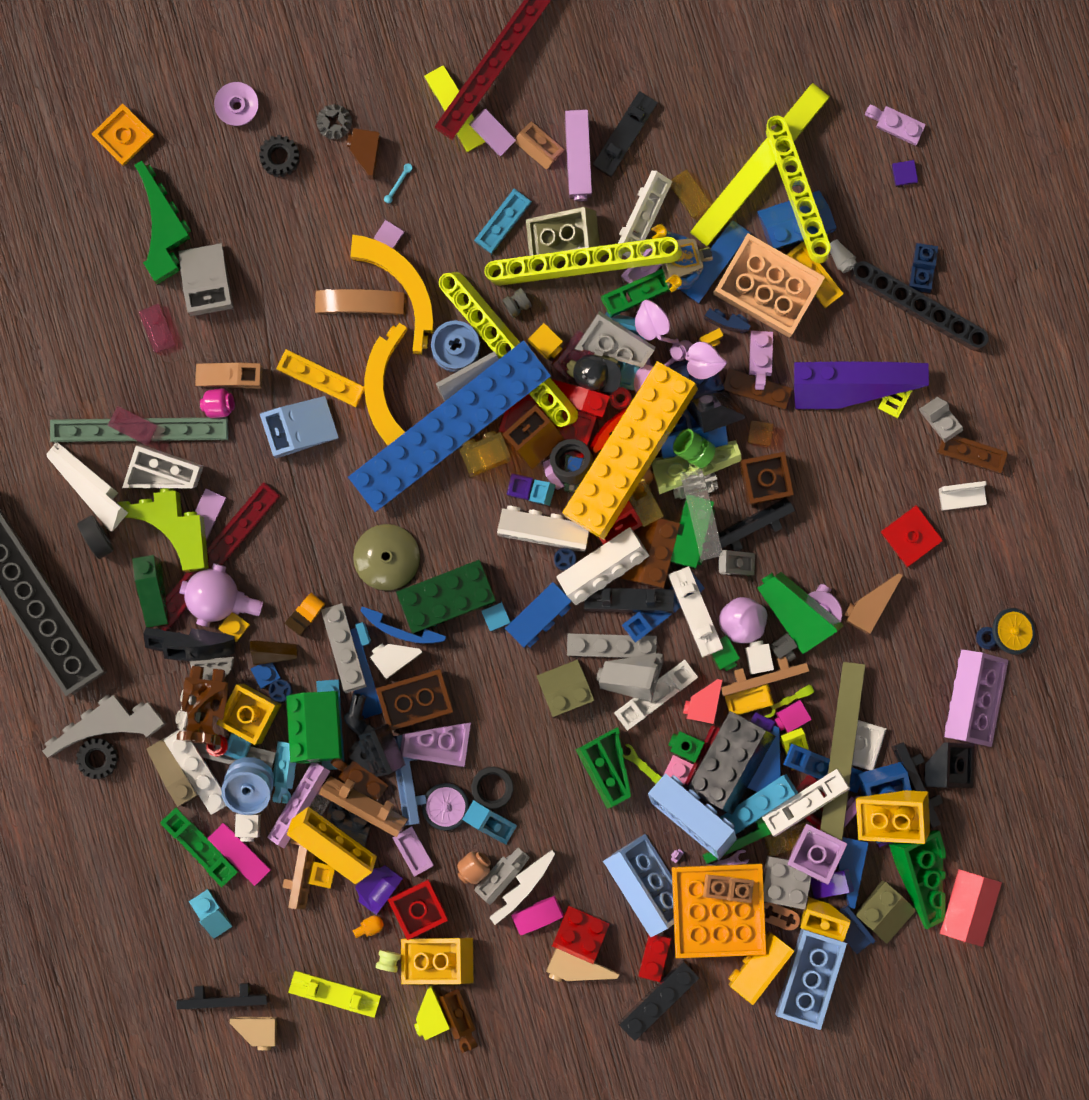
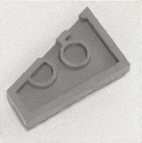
[575,311,656,367]

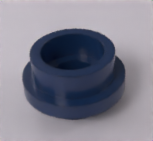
[976,627,997,649]

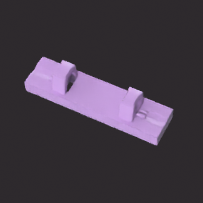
[267,762,330,848]

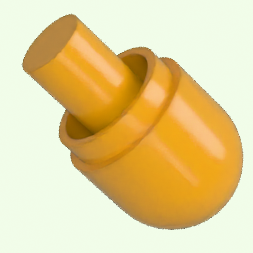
[352,915,384,938]

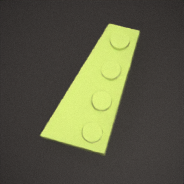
[651,440,742,494]

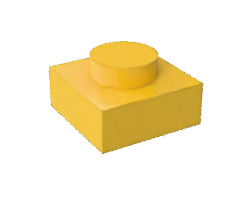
[699,328,723,347]
[219,613,250,642]
[307,862,335,889]

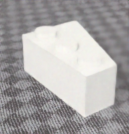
[122,445,203,488]

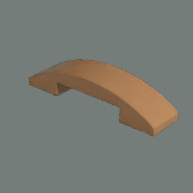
[315,289,404,315]

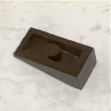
[250,641,297,665]

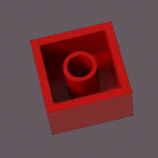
[388,879,449,940]

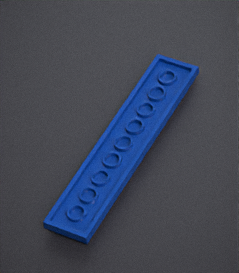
[348,340,551,512]

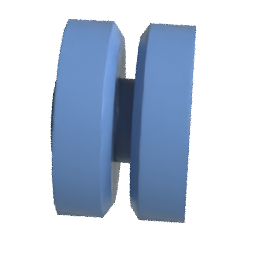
[431,320,480,373]
[221,757,274,815]

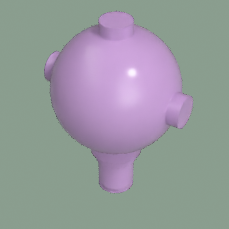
[179,563,263,627]

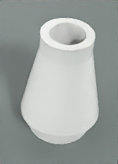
[830,239,857,273]

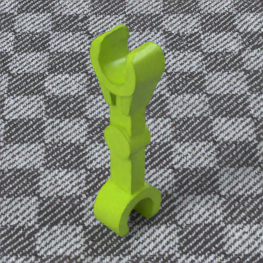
[761,685,814,718]
[623,744,662,784]

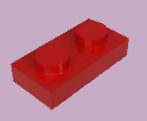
[638,934,671,982]

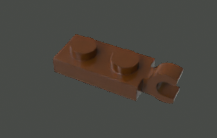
[330,759,389,802]
[437,989,478,1053]

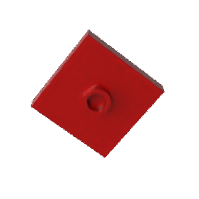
[880,505,943,567]

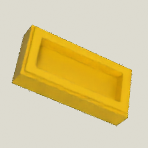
[725,683,774,715]

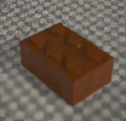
[376,669,454,731]

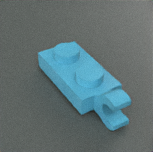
[273,741,296,804]

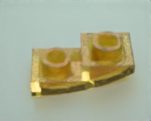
[764,822,810,856]

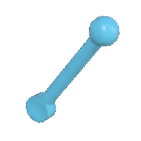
[384,163,412,203]

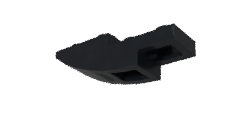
[143,627,236,661]

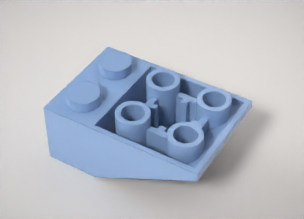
[260,396,339,459]

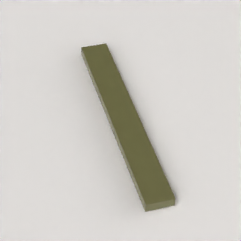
[820,662,866,841]

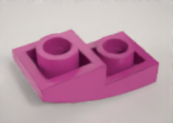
[511,896,564,936]

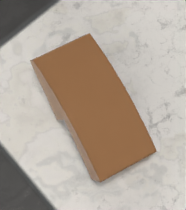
[703,874,754,903]

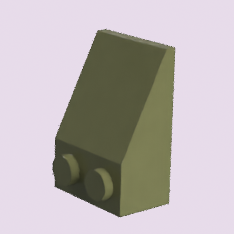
[526,207,600,256]

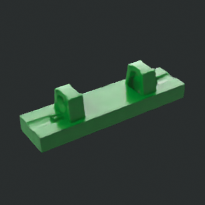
[601,269,671,318]
[702,818,772,864]

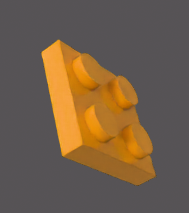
[92,104,154,166]

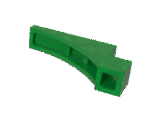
[135,161,191,285]

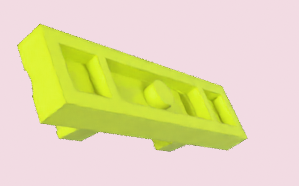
[288,970,381,1018]

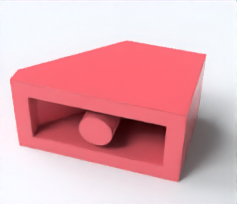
[683,679,722,724]

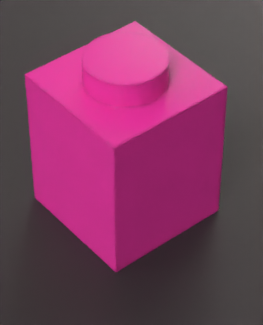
[774,700,811,733]

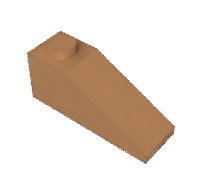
[844,573,903,634]

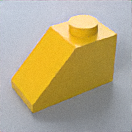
[800,897,850,942]

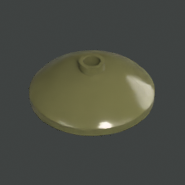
[353,524,420,591]

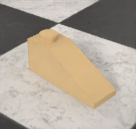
[546,948,619,982]

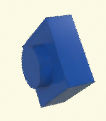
[251,663,281,689]

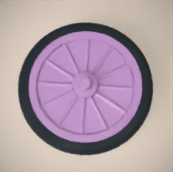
[422,783,469,831]

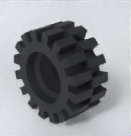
[259,135,300,177]
[76,739,119,779]

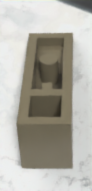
[146,737,198,807]

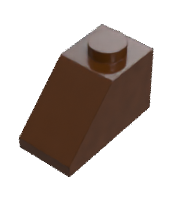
[347,128,381,180]

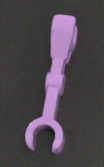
[704,850,749,866]

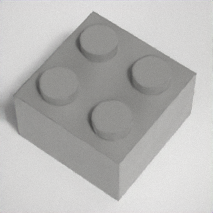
[763,855,811,909]

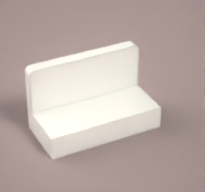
[939,481,987,511]

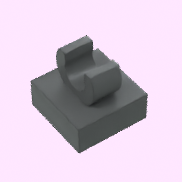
[769,634,798,662]

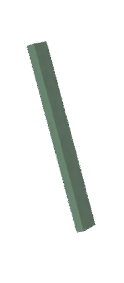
[50,417,228,443]

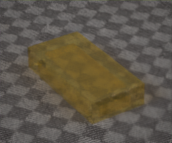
[671,169,711,219]

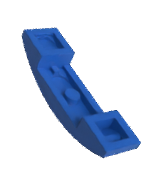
[681,220,750,304]
[621,571,705,643]
[360,606,446,644]
[351,628,383,718]
[783,744,863,793]

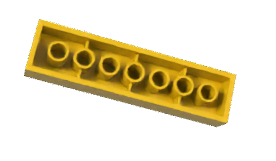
[562,361,698,540]

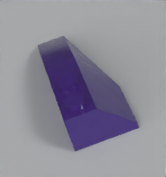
[794,362,929,409]

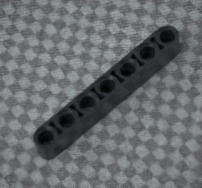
[851,261,988,351]

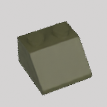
[536,660,594,717]
[854,880,916,944]

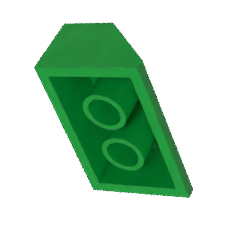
[286,691,342,764]

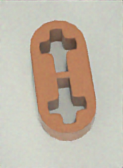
[764,902,800,930]

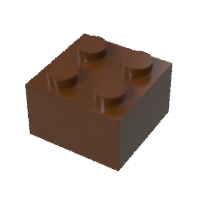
[739,451,794,506]

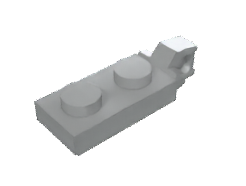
[474,847,530,905]

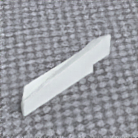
[47,442,128,531]

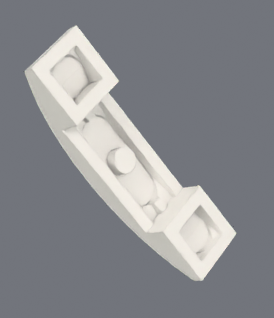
[614,660,698,731]

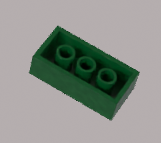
[396,560,496,634]

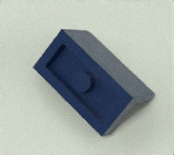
[838,905,876,954]

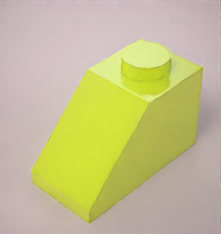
[414,986,450,1040]

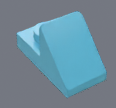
[189,889,232,939]

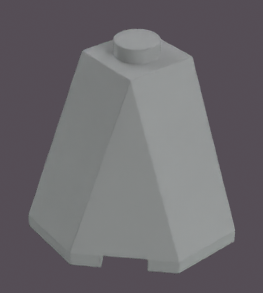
[596,653,664,702]

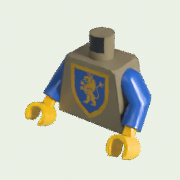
[651,224,713,292]

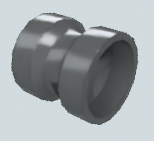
[502,288,532,318]

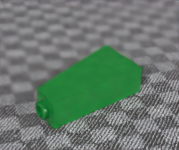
[758,572,844,654]

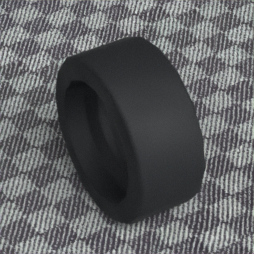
[550,439,594,484]
[77,515,114,559]
[471,766,514,809]

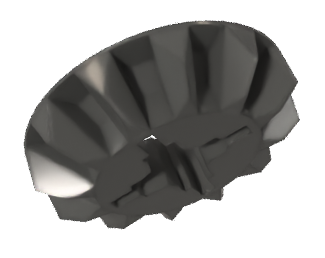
[316,104,352,139]

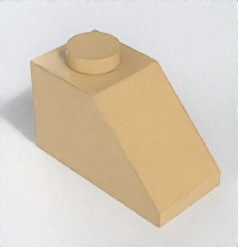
[230,1017,277,1050]

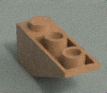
[195,363,263,389]

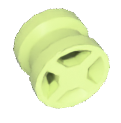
[375,950,401,972]

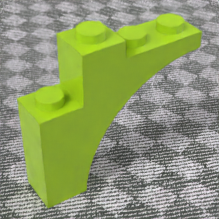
[117,488,208,572]

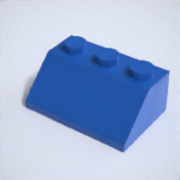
[757,190,836,251]
[660,408,728,459]

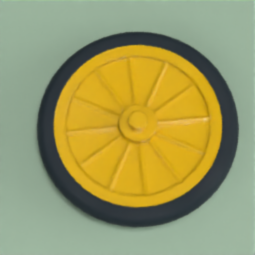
[992,608,1035,655]

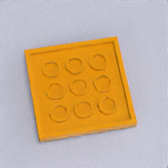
[672,863,766,958]

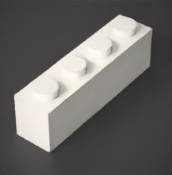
[556,527,649,605]

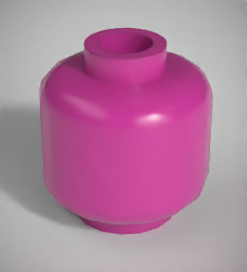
[200,388,235,419]

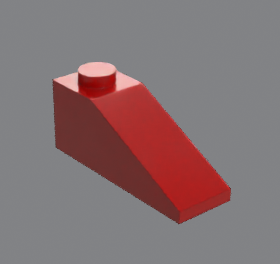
[548,379,610,420]

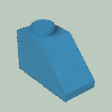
[462,800,517,845]

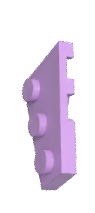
[400,723,471,767]

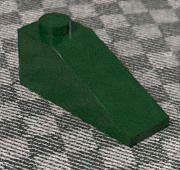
[132,555,169,628]

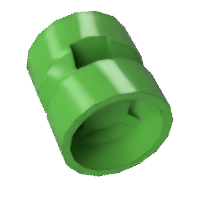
[673,429,716,468]

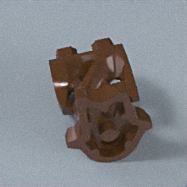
[176,666,228,745]

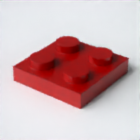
[552,906,609,964]

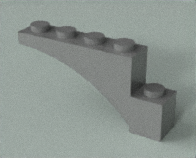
[42,694,167,758]

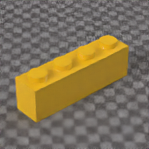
[287,807,377,884]

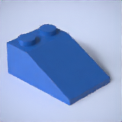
[858,762,911,843]

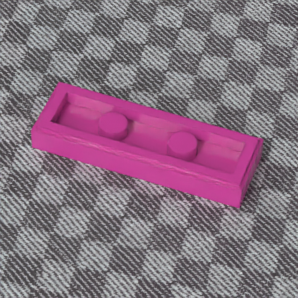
[207,823,271,886]

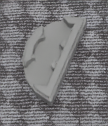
[189,657,234,680]

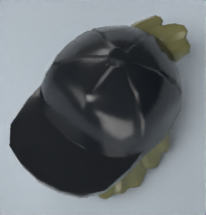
[567,354,622,392]

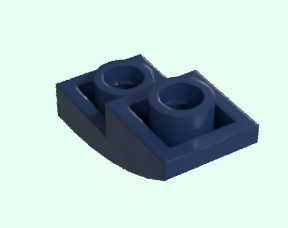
[909,243,938,293]
[703,308,751,333]

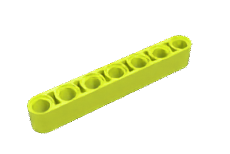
[766,115,831,263]

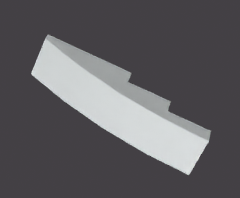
[490,850,555,925]

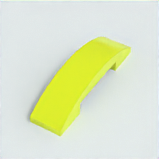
[424,66,485,152]

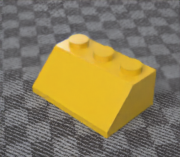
[728,931,794,1005]

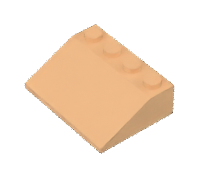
[713,234,825,338]

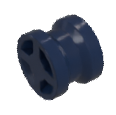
[554,548,576,571]
[269,680,292,702]

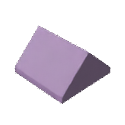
[787,824,847,885]

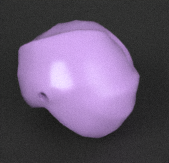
[719,597,767,643]

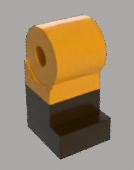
[284,592,325,637]

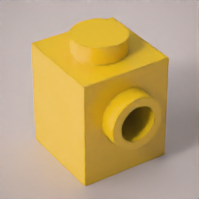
[528,323,563,360]

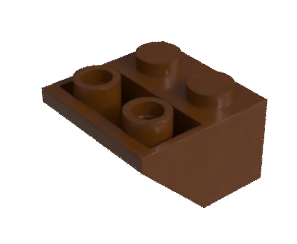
[502,405,565,470]

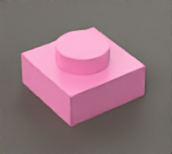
[664,755,693,785]

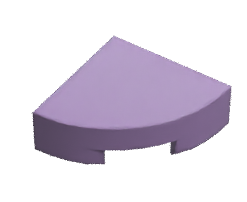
[543,459,564,490]

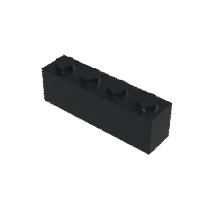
[618,960,699,1041]

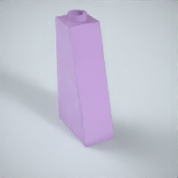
[565,110,592,201]

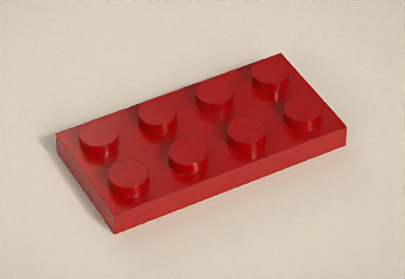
[499,394,597,458]

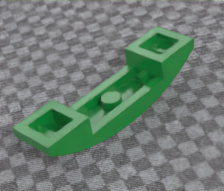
[160,807,238,888]

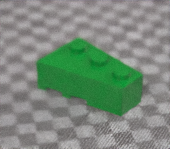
[670,495,715,569]
[575,727,631,809]

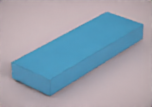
[474,189,532,255]

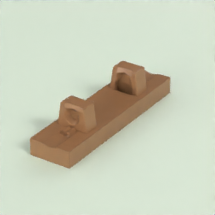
[720,656,809,696]
[319,776,408,838]
[283,838,315,909]

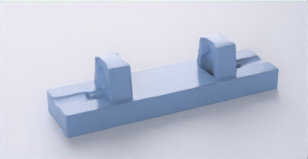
[394,735,426,825]

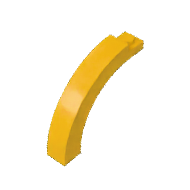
[350,235,433,354]
[364,323,408,446]

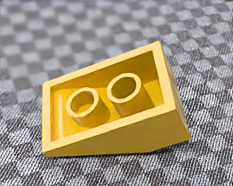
[856,790,930,844]
[401,938,474,984]

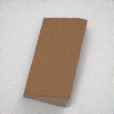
[515,121,565,169]

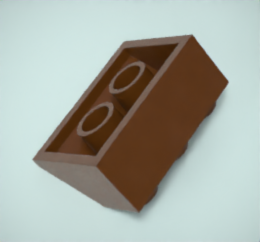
[620,514,680,589]

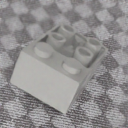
[178,243,234,316]

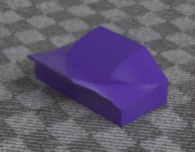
[355,865,403,915]

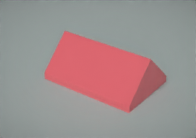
[940,869,1002,947]

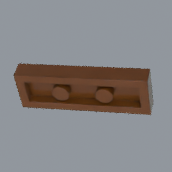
[723,368,792,410]
[937,435,1008,474]

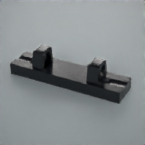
[593,91,658,177]
[708,498,795,551]
[584,588,674,614]
[891,742,943,828]
[176,982,269,1010]

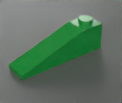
[889,830,946,929]

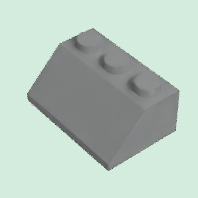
[436,351,499,402]

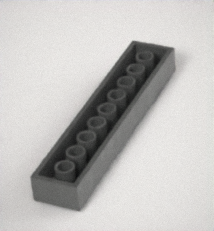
[0,508,107,697]

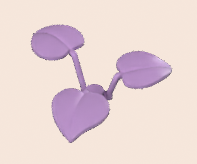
[634,300,727,394]

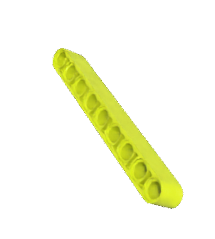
[690,83,830,246]
[484,237,682,286]
[439,272,578,427]

